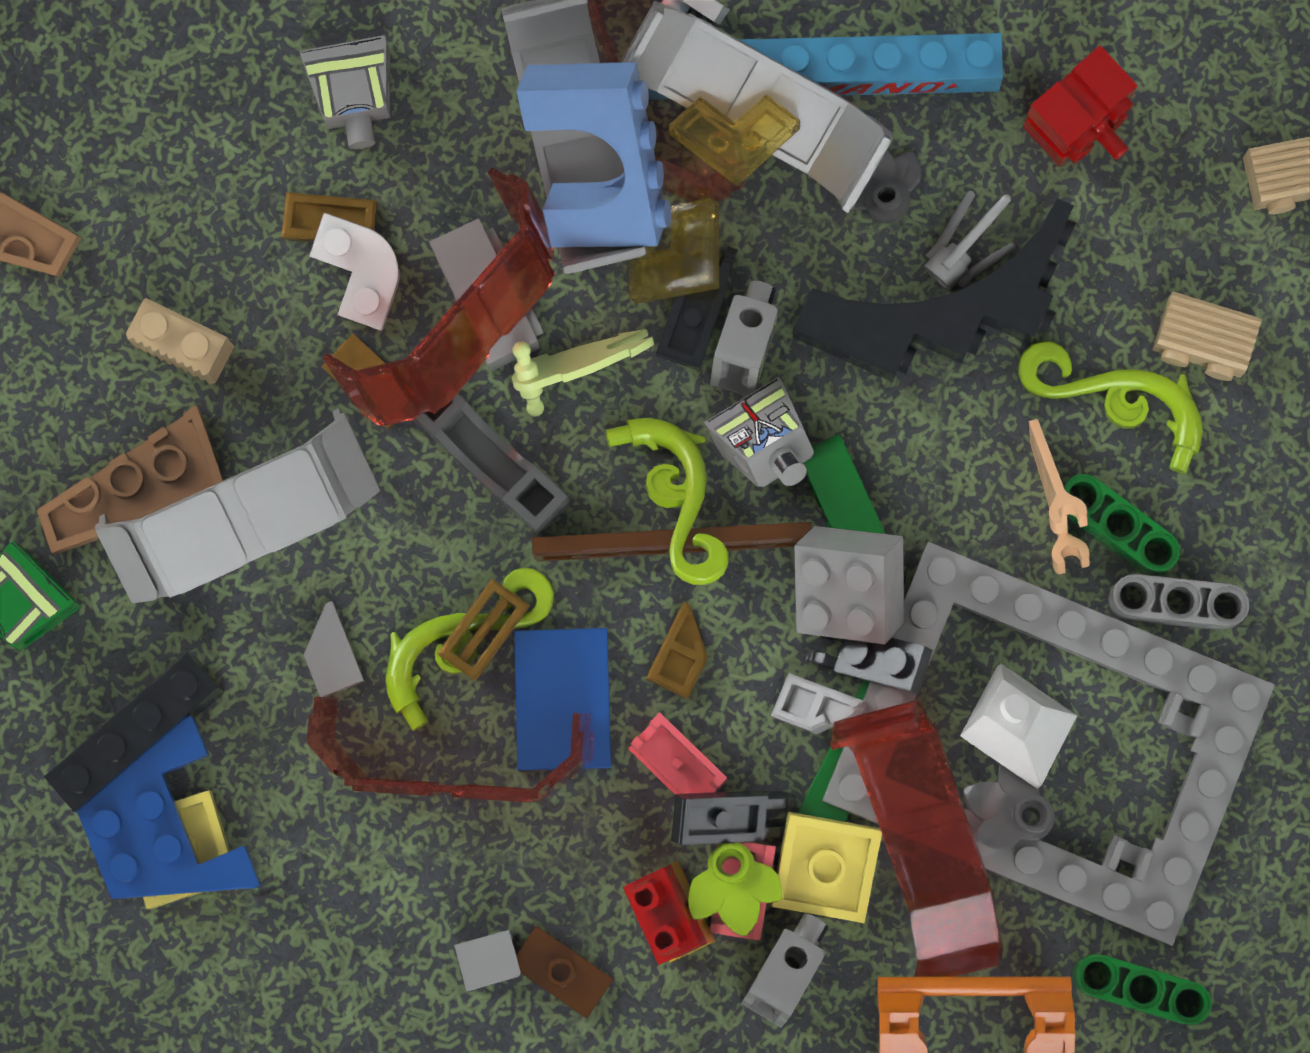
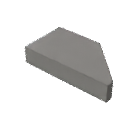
[304,601,365,699]
[771,673,869,735]

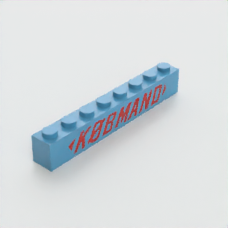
[648,33,1003,100]

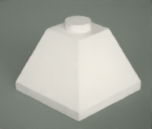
[960,664,1077,789]

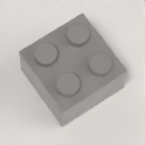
[794,526,904,644]

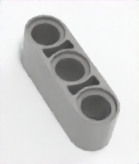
[1108,574,1249,630]

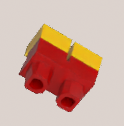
[623,860,716,965]

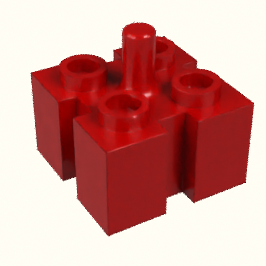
[1023,45,1138,167]

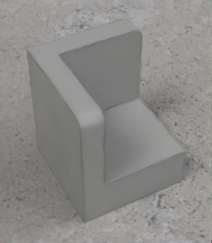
[454,930,521,991]

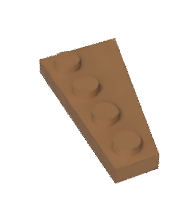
[0,191,82,277]
[37,405,224,555]

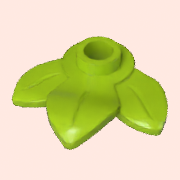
[688,842,782,937]

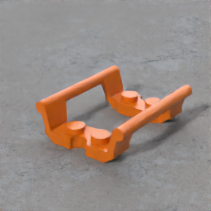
[877,976,1075,1053]

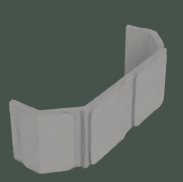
[501,0,646,274]
[620,1,893,213]
[95,408,380,603]

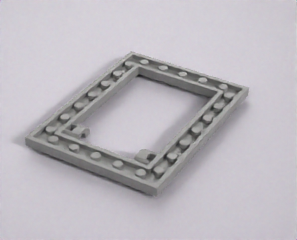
[822,542,1275,946]

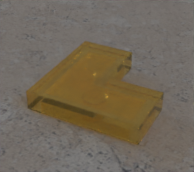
[669,94,800,186]
[629,198,719,304]

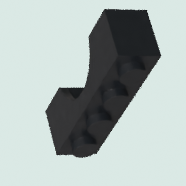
[44,652,225,813]

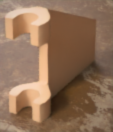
[1029,419,1090,575]

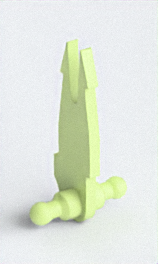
[512,329,654,417]

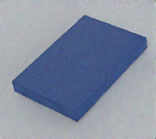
[514,628,611,771]

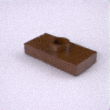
[516,926,614,1018]

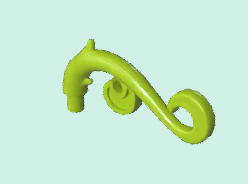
[1018,341,1203,474]
[605,418,729,585]
[385,568,554,731]

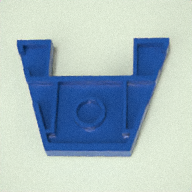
[77,715,262,899]

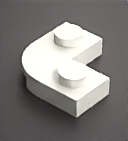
[309,213,400,330]

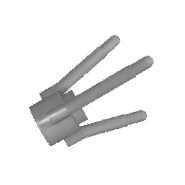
[923,191,1016,291]

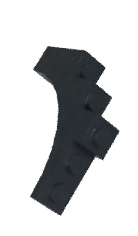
[792,198,1076,382]

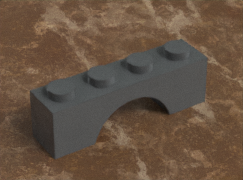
[401,371,571,537]

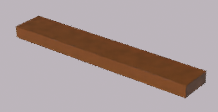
[532,522,812,562]

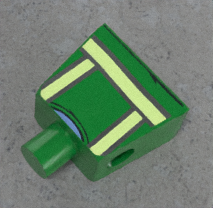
[0,540,82,651]

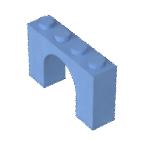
[516,62,671,247]

